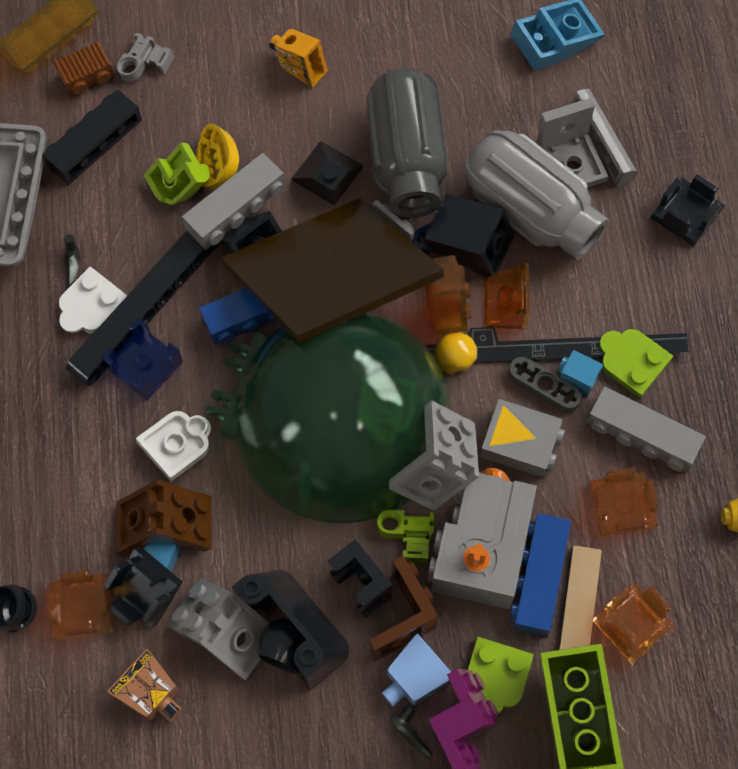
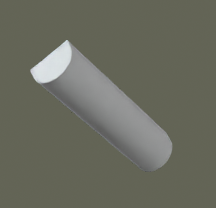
[572,89,638,187]

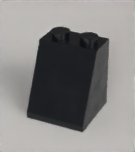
[424,194,514,280]

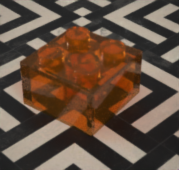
[425,255,471,336]

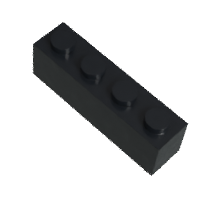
[42,89,142,185]

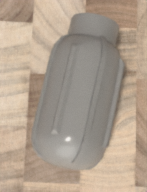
[465,130,609,260]

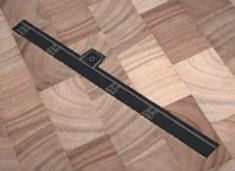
[358,327,689,367]

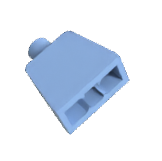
[381,634,451,707]

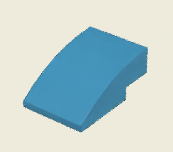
[510,0,605,71]

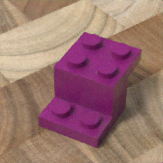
[429,669,499,769]

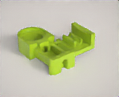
[377,510,434,564]

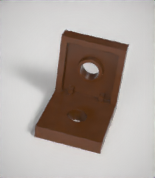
[115,479,212,556]
[369,555,438,662]

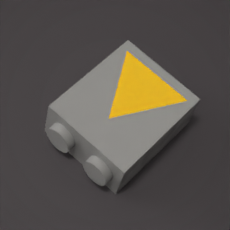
[480,399,565,478]

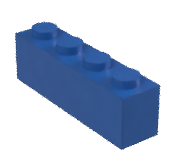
[199,289,277,345]
[510,513,571,637]

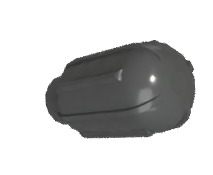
[367,68,448,218]

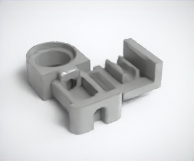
[117,33,175,82]

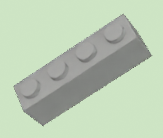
[182,153,285,250]
[587,386,706,473]

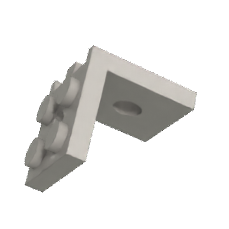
[536,98,608,187]
[389,400,479,510]
[167,579,269,680]

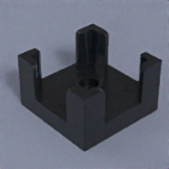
[328,539,392,618]

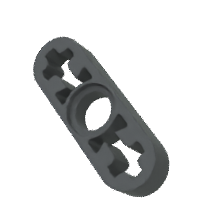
[509,357,582,413]

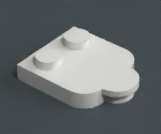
[59,267,127,334]
[136,411,211,482]

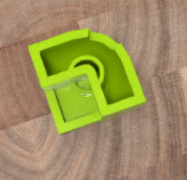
[144,142,210,205]

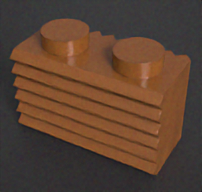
[53,42,115,96]

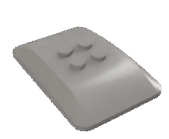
[0,123,47,267]

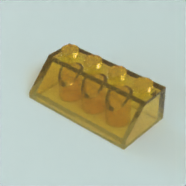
[0,0,100,73]

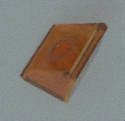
[485,263,530,329]

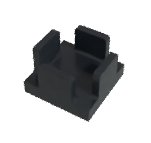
[651,175,725,247]
[103,546,183,628]

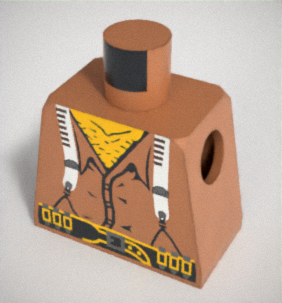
[108,649,182,722]

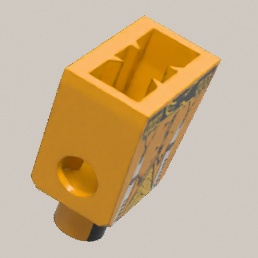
[269,29,328,88]

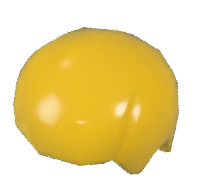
[434,332,477,375]

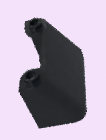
[232,570,349,691]

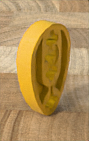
[196,123,239,191]

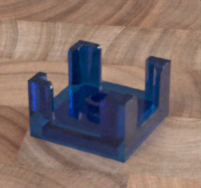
[102,318,183,401]

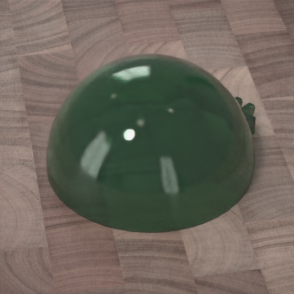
[205,311,452,523]

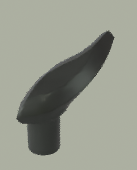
[64,234,80,286]
[390,705,432,758]

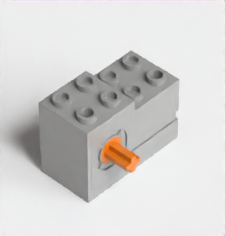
[427,468,537,610]

